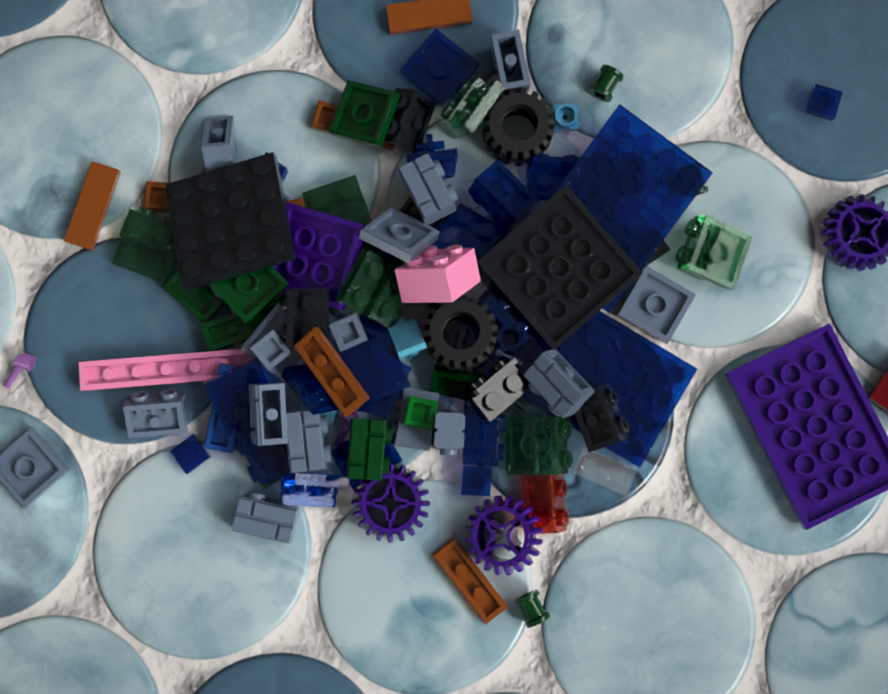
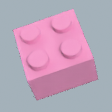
[395,245,481,303]

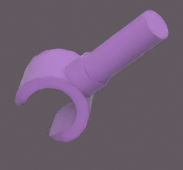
[3,353,37,389]
[333,411,359,448]

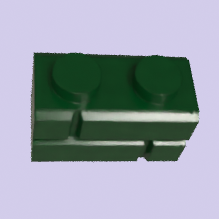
[346,418,392,481]

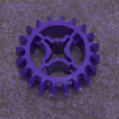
[820,194,888,271]
[351,463,430,543]
[465,496,543,575]

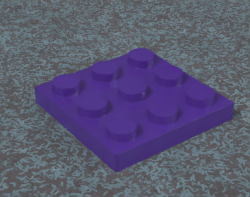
[273,202,366,310]

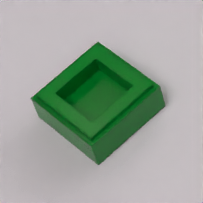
[403,395,438,431]

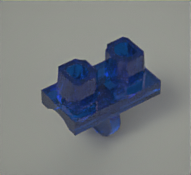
[406,134,458,179]

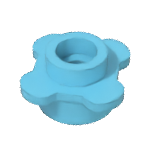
[552,103,580,132]

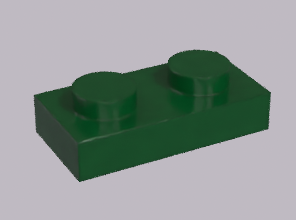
[429,364,488,401]

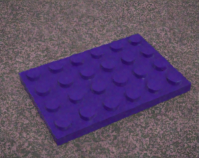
[725,323,888,530]

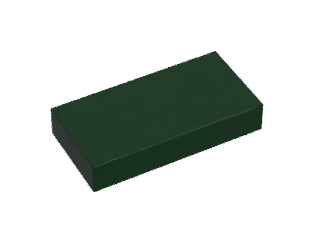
[162,269,225,323]

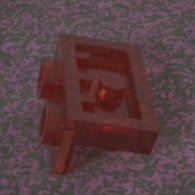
[520,473,569,534]

